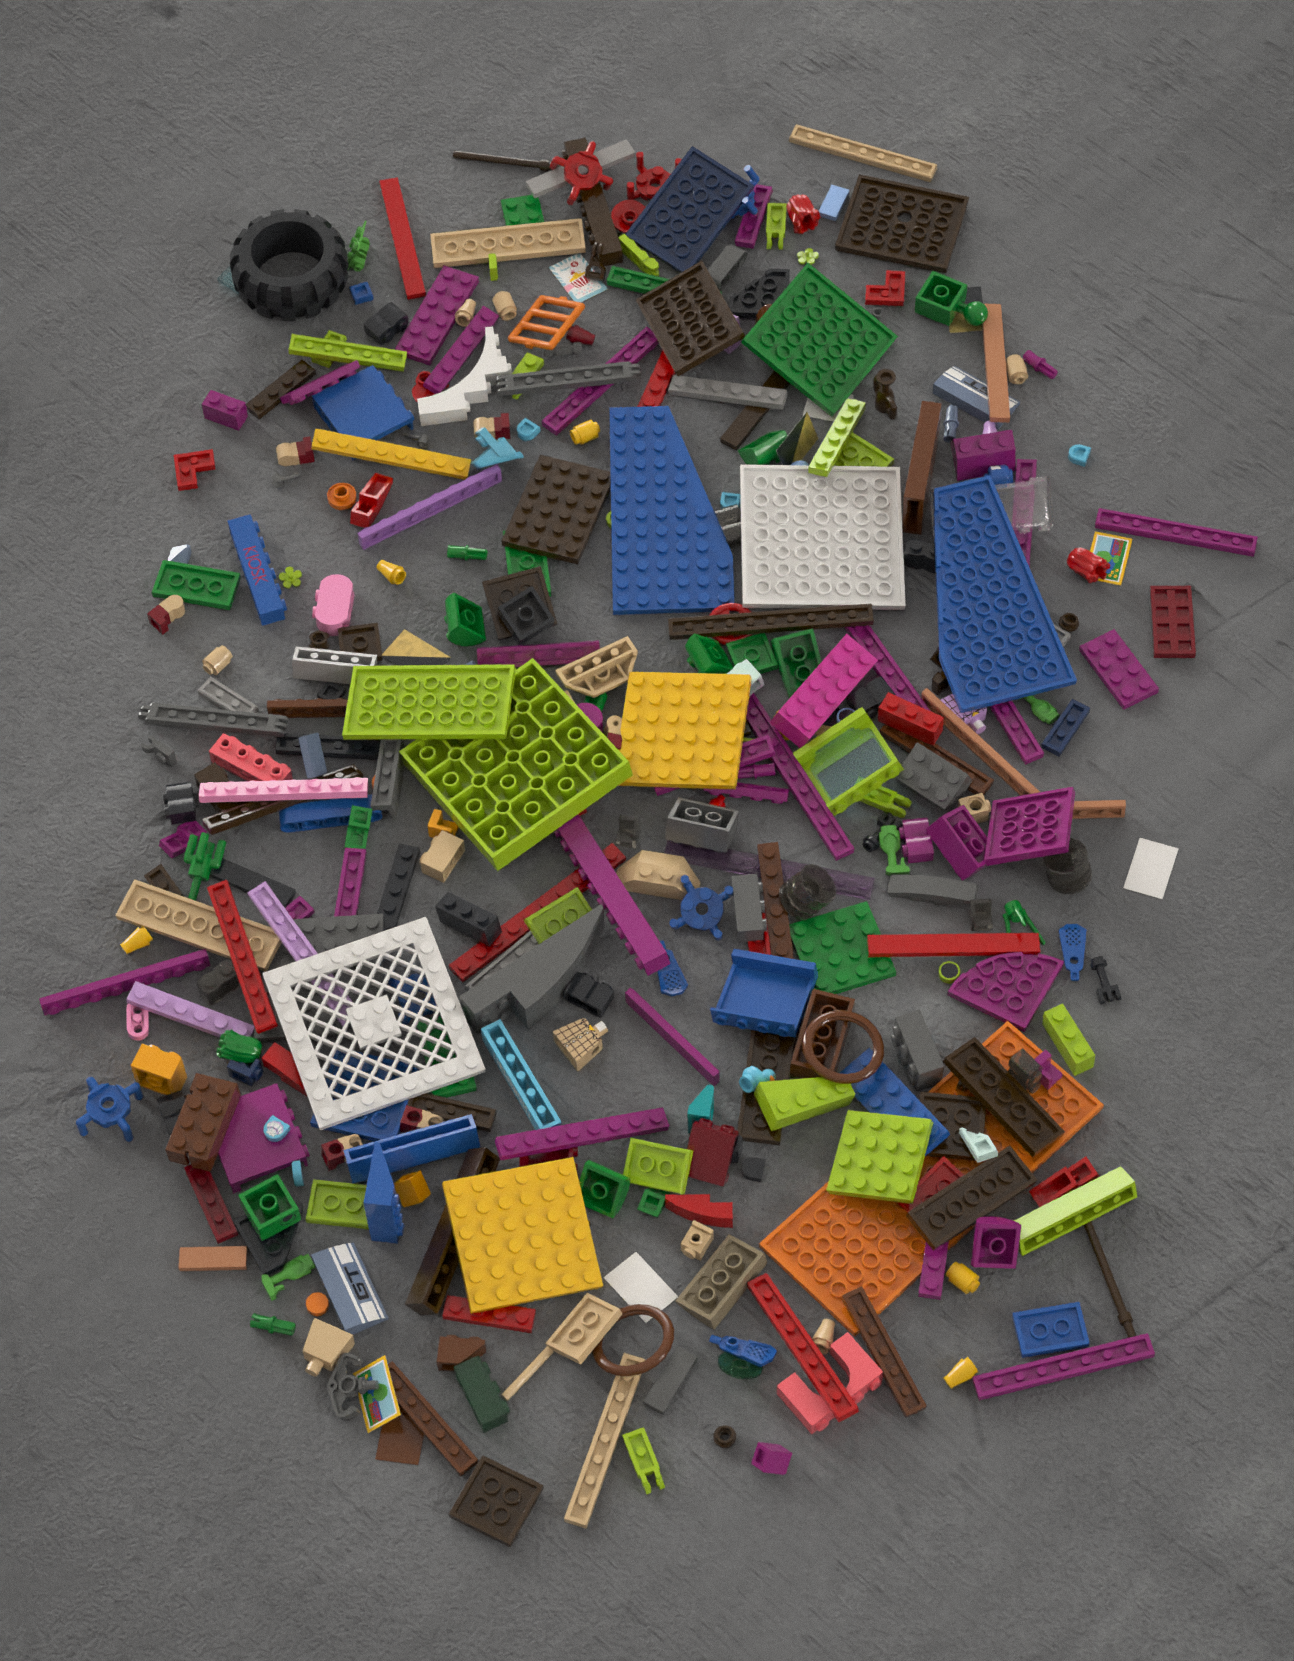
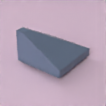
[168,544,192,564]

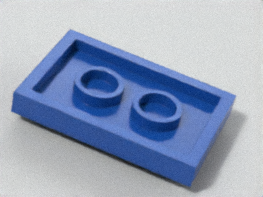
[1012,1302,1090,1358]

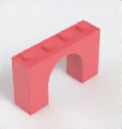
[777,1332,883,1434]

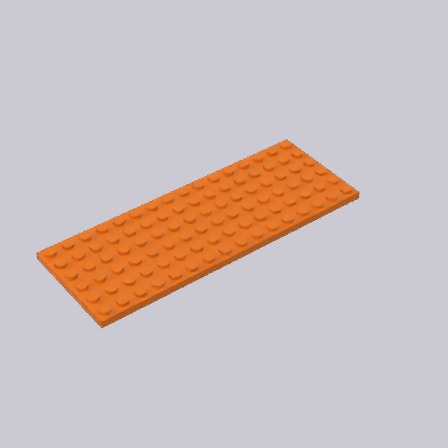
[759,1021,1104,1337]

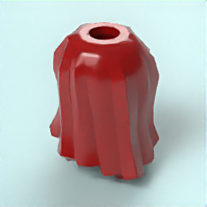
[786,194,820,234]
[1067,547,1110,583]

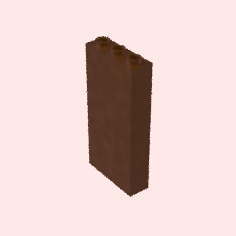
[902,401,942,535]

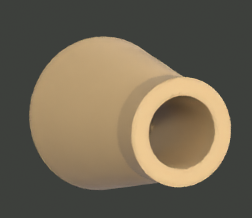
[455,299,476,327]
[812,1319,835,1354]

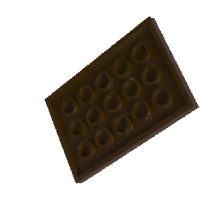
[636,261,745,377]
[501,455,611,565]

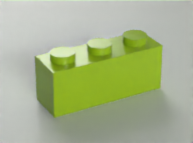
[1042,1003,1095,1076]

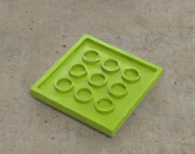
[827,1110,933,1204]

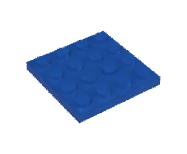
[310,1050,420,1141]

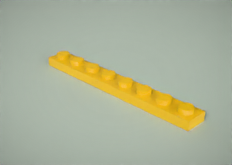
[311,428,471,480]

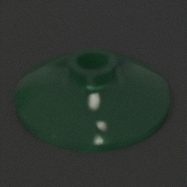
[718,1352,763,1380]

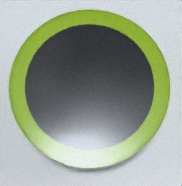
[938,961,960,984]

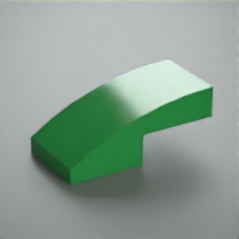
[344,805,373,850]
[637,1187,671,1218]

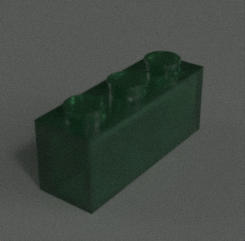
[454,1355,510,1433]

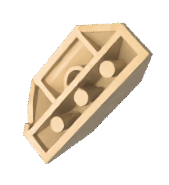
[555,636,638,698]
[616,850,700,900]

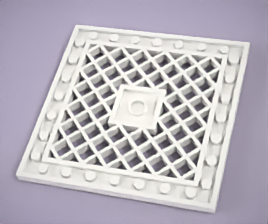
[262,917,486,1130]

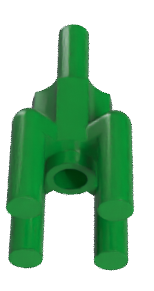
[184,832,227,901]

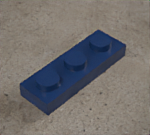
[1041,699,1090,757]

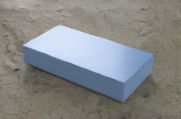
[819,185,849,221]

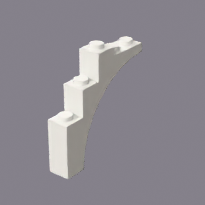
[417,326,512,426]

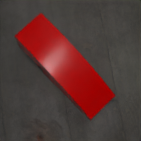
[350,473,393,528]
[262,1042,307,1097]
[1029,1156,1100,1208]
[665,1194,733,1228]

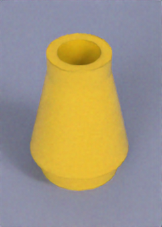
[377,560,406,585]
[120,927,153,955]
[943,1357,978,1389]

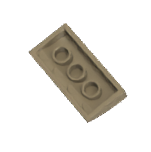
[676,1234,768,1330]

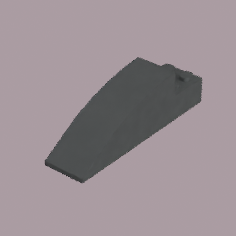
[460,904,605,1034]

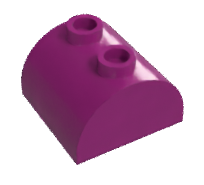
[971,1216,1022,1269]

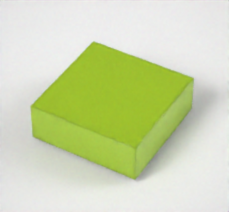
[488,253,498,281]

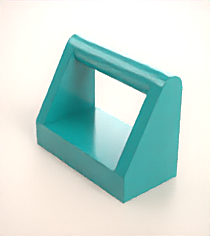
[687,1085,714,1134]

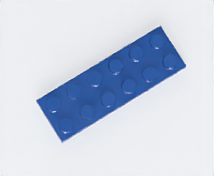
[840,1048,950,1156]

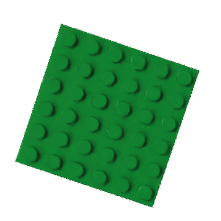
[741,263,898,417]

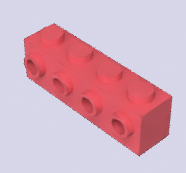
[209,733,293,782]

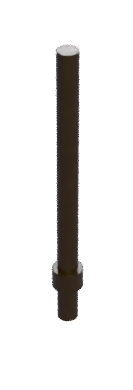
[453,150,561,172]
[1084,1221,1137,1338]

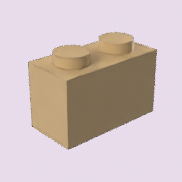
[420,830,465,883]

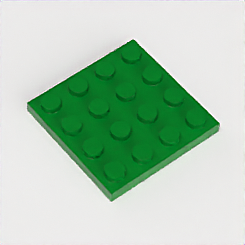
[789,901,896,994]

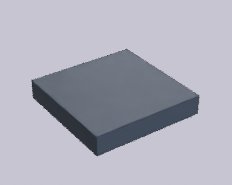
[298,732,327,778]

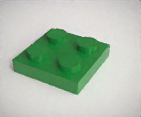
[501,195,544,226]
[726,633,778,674]

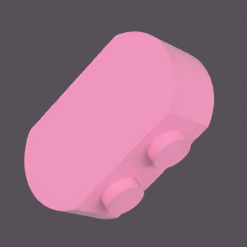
[312,574,355,636]

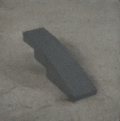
[887,875,978,905]

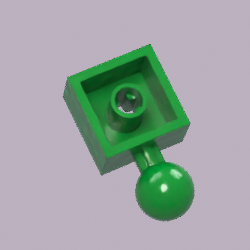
[915,271,988,326]

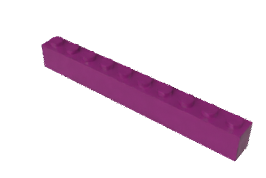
[553,815,670,976]

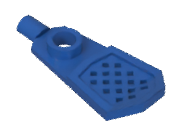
[1058,924,1087,981]
[658,941,688,997]
[709,1335,777,1367]

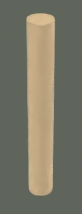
[501,1346,554,1401]

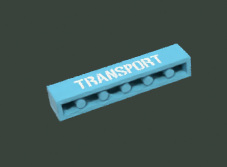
[481,1019,562,1130]

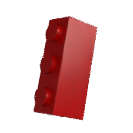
[878,692,944,746]

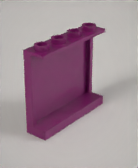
[218,1083,310,1194]

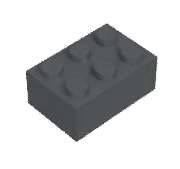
[895,742,972,813]
[665,797,739,853]
[891,1009,944,1092]

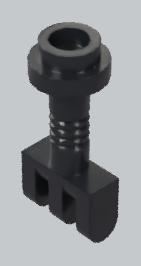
[862,812,902,852]
[1090,956,1122,1005]

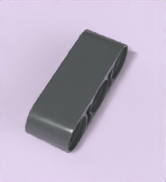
[708,244,748,291]

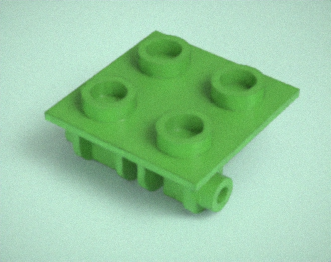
[347,221,370,271]

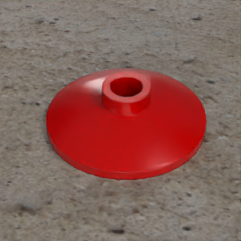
[611,200,645,233]

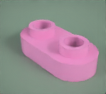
[126,1003,149,1041]

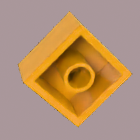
[131,1044,187,1095]

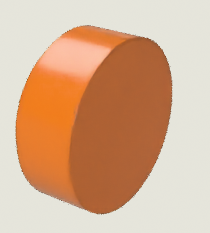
[306,1292,329,1316]

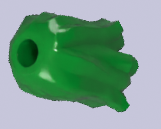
[217,1029,262,1064]

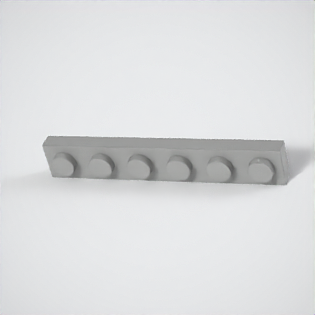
[668,375,787,410]

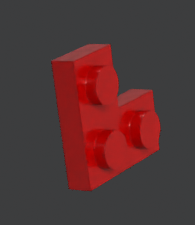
[865,270,905,306]
[174,449,216,491]

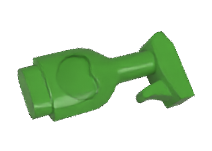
[1018,694,1060,725]
[879,825,910,876]
[262,1254,315,1301]

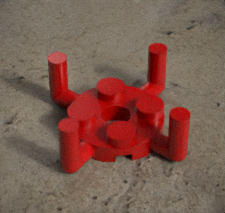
[550,141,613,205]
[627,152,682,201]

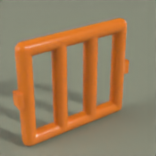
[508,295,585,350]

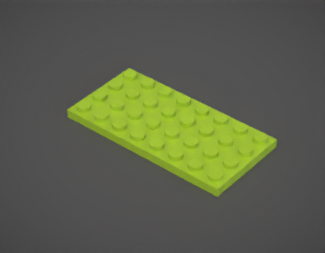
[342,665,516,740]

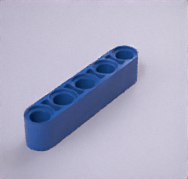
[279,794,382,832]

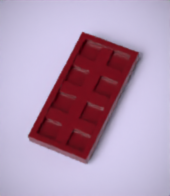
[1150,586,1196,658]

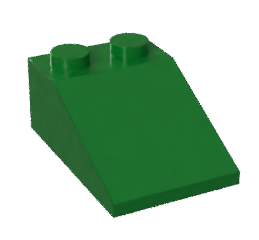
[770,628,822,698]

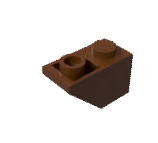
[437,1335,486,1372]

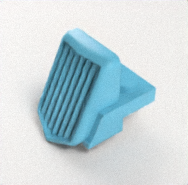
[471,427,524,469]

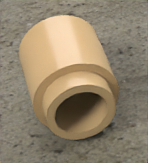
[492,291,517,321]
[1006,354,1028,385]
[202,645,233,675]

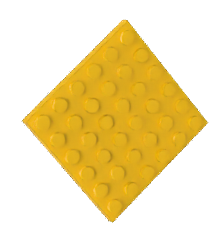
[618,672,752,790]
[442,1157,603,1314]

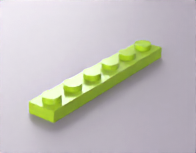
[289,334,407,372]
[808,398,866,477]

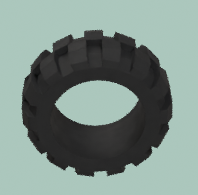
[230,209,349,321]

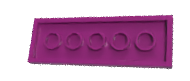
[395,265,479,366]

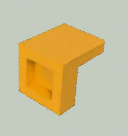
[427,809,459,838]
[394,1170,431,1207]

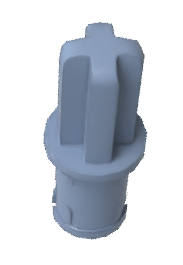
[943,405,959,443]

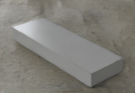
[197,676,259,713]

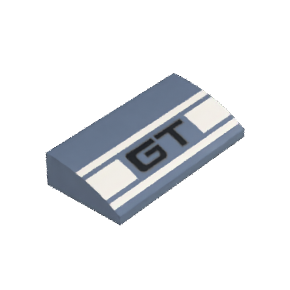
[933,366,1020,430]
[311,1243,388,1335]

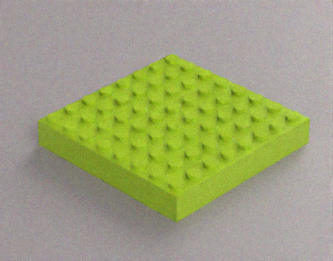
[399,658,633,871]

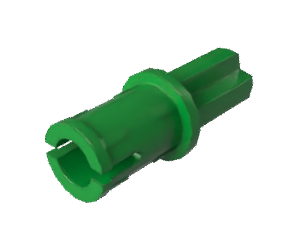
[447,545,488,561]
[250,1313,296,1336]

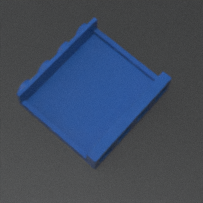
[312,365,414,460]
[710,949,818,1038]

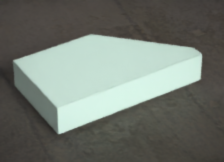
[959,1128,998,1163]

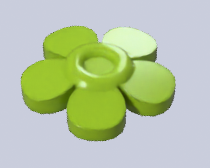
[797,248,819,264]
[279,567,302,589]

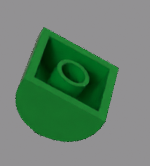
[738,430,787,465]
[444,593,486,647]
[685,633,734,674]
[579,1160,631,1219]

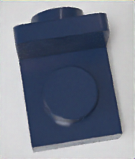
[227,1058,263,1087]

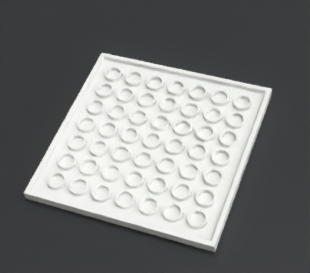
[740,465,905,610]

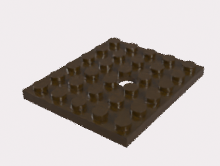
[835,174,969,273]

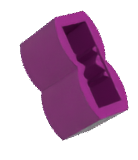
[898,817,934,864]

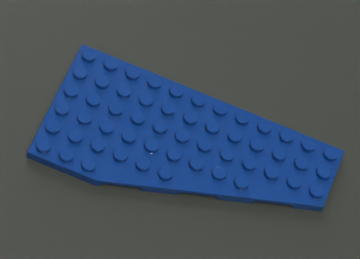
[609,406,735,615]
[933,475,1077,713]

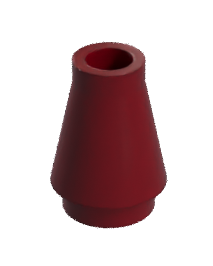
[566,324,596,346]

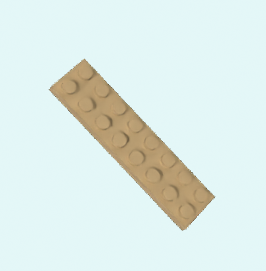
[430,218,586,268]
[115,879,282,972]

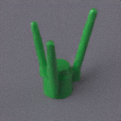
[1002,900,1045,945]

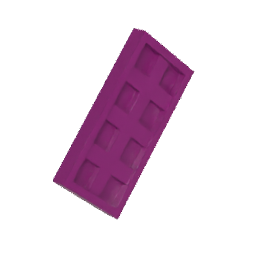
[279,360,360,406]
[1079,629,1159,710]

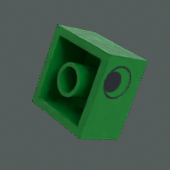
[238,1174,301,1241]

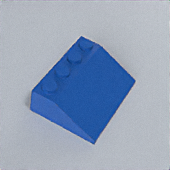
[363,1142,404,1244]

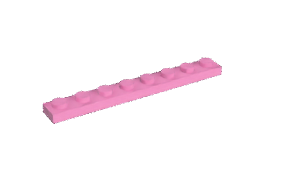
[199,778,368,803]

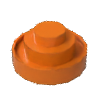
[327,483,357,510]

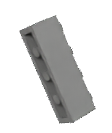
[292,646,377,684]

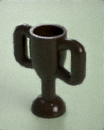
[873,369,897,420]

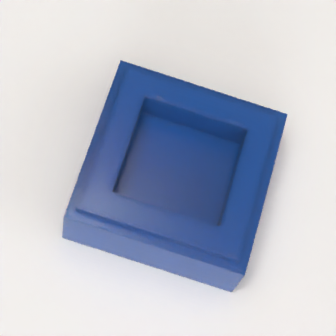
[349,282,374,305]

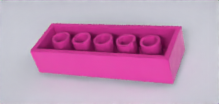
[770,634,878,748]

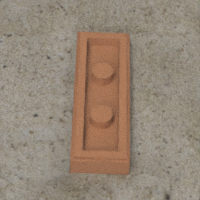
[1072,800,1126,819]
[179,1246,248,1271]

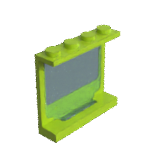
[793,707,904,816]

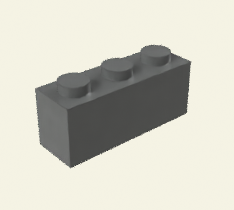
[731,874,767,942]

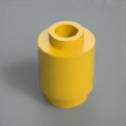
[570,419,600,445]
[946,1261,980,1294]

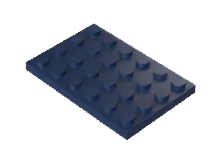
[625,146,754,273]

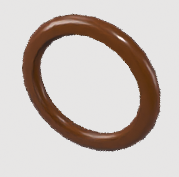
[802,1010,884,1084]
[592,1304,674,1377]

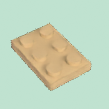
[545,1293,622,1365]

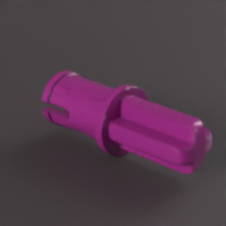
[1023,350,1058,379]
[738,763,775,779]

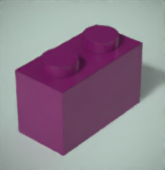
[201,390,248,431]

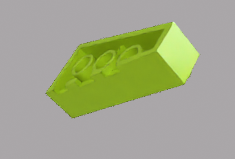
[754,1077,855,1131]

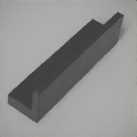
[371,739,405,819]

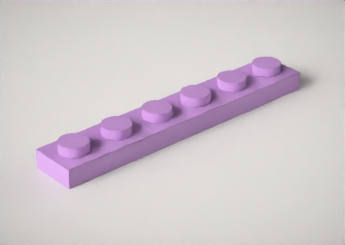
[127,981,254,1038]

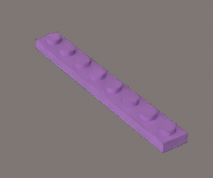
[358,464,502,550]

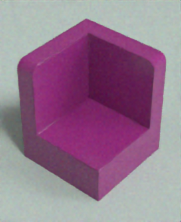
[1029,1049,1062,1090]
[751,1442,792,1475]

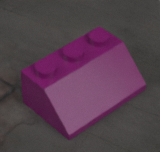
[950,430,1016,481]
[926,805,987,881]

